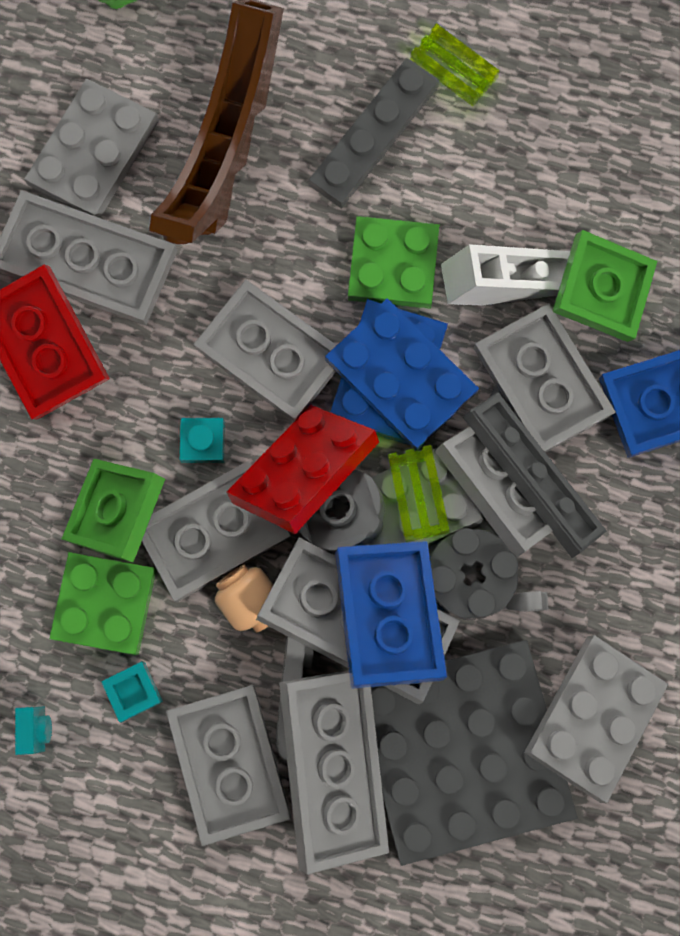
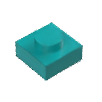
[179,418,225,463]
[101,661,163,723]
[15,706,52,755]

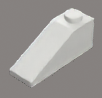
[441,244,570,305]

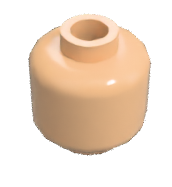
[215,564,273,633]

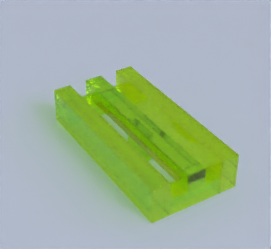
[410,23,500,107]
[388,445,450,542]

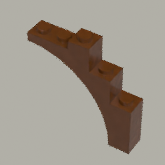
[149,0,284,245]

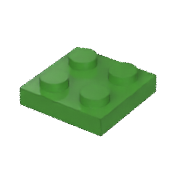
[348,216,440,309]
[552,230,657,342]
[62,458,165,562]
[49,552,157,655]

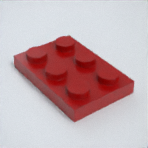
[0,264,110,420]
[226,405,379,534]

